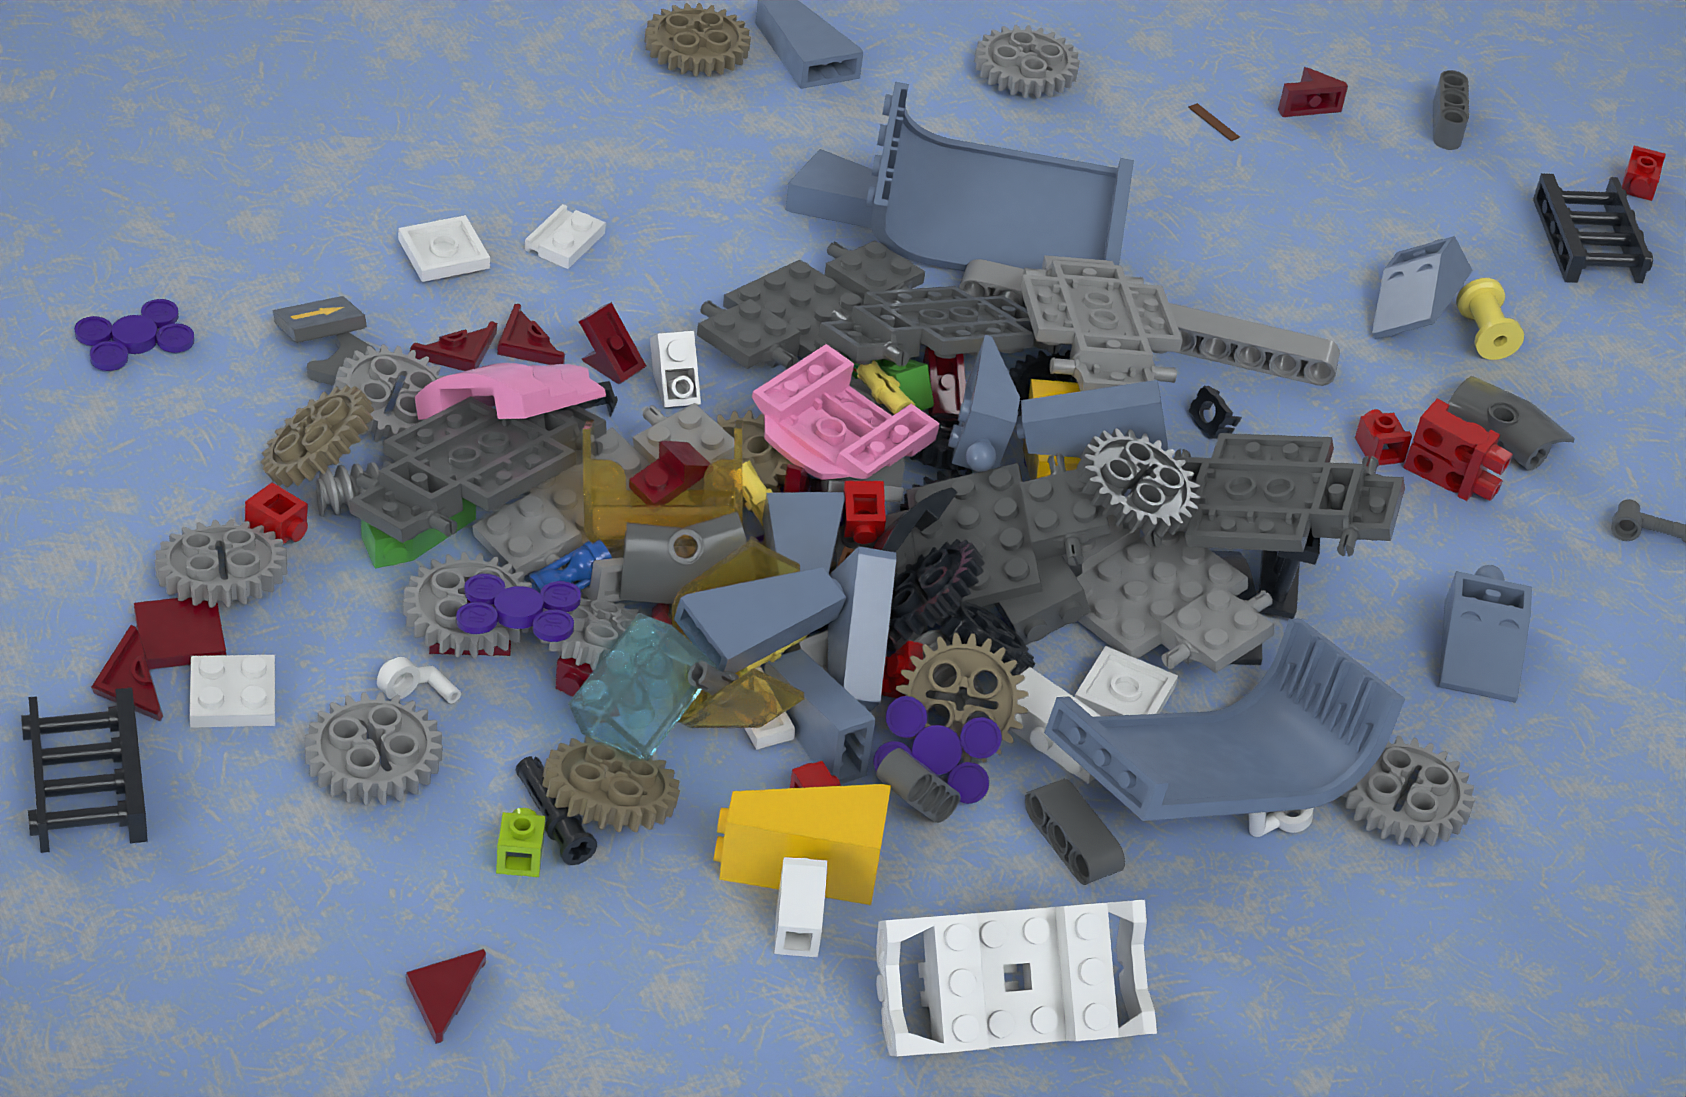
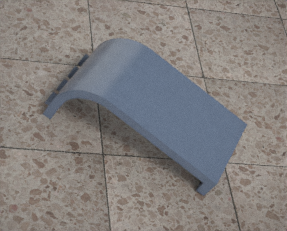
[866,82,1134,271]
[1044,619,1405,821]

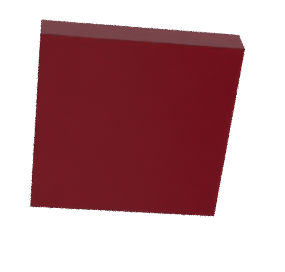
[134,597,226,669]

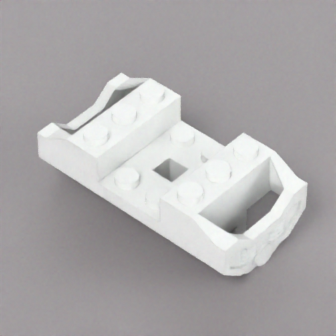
[876,900,1157,1057]

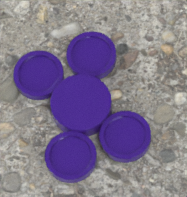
[74,299,195,371]
[456,574,581,642]
[873,696,1002,804]

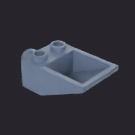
[1372,236,1473,339]
[948,335,1020,472]
[1438,565,1532,703]

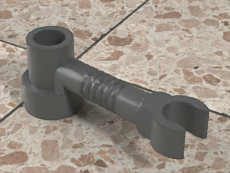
[1611,499,1686,543]

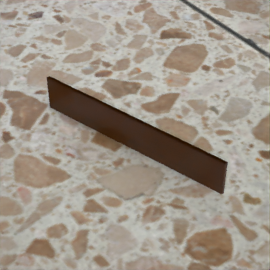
[1188,103,1240,141]

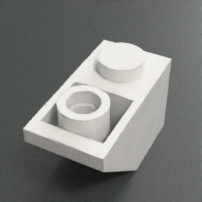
[650,331,701,408]
[774,857,827,957]

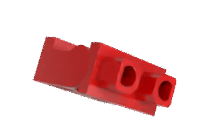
[1403,398,1513,501]

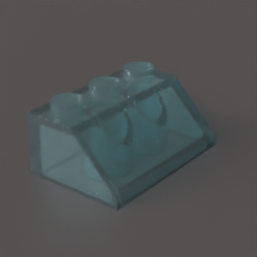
[568,613,717,761]

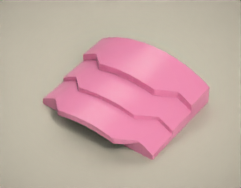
[752,344,940,480]
[415,363,606,420]

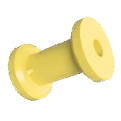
[1456,278,1524,360]

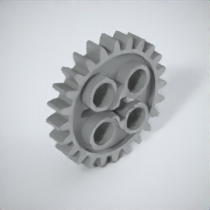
[974,25,1080,98]
[333,344,444,442]
[155,519,287,607]
[403,552,532,658]
[540,597,666,674]
[305,692,443,806]
[1341,736,1475,847]

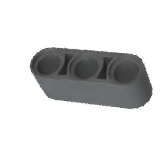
[1433,70,1469,150]
[876,748,961,823]
[1025,778,1125,885]

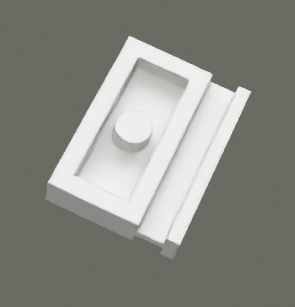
[525,204,606,269]

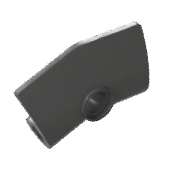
[1448,376,1575,470]
[619,511,758,605]

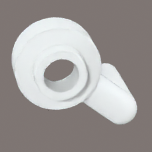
[377,657,461,704]
[1249,808,1314,837]

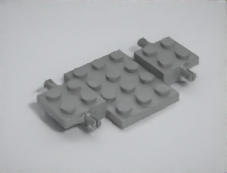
[1020,255,1182,391]
[472,403,741,576]
[1062,514,1274,673]

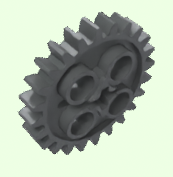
[1077,428,1200,537]

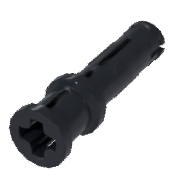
[515,756,597,865]

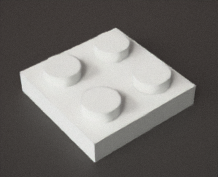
[398,215,490,282]
[1075,646,1178,716]
[190,655,275,728]

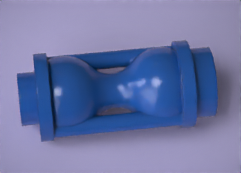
[528,539,612,593]

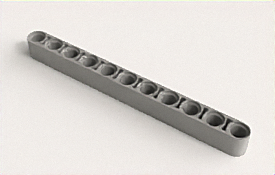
[959,259,1340,386]

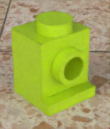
[496,808,545,877]

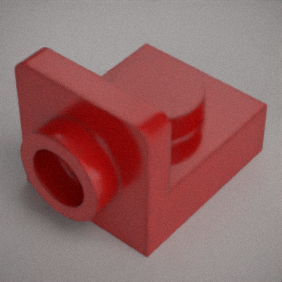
[881,640,923,698]

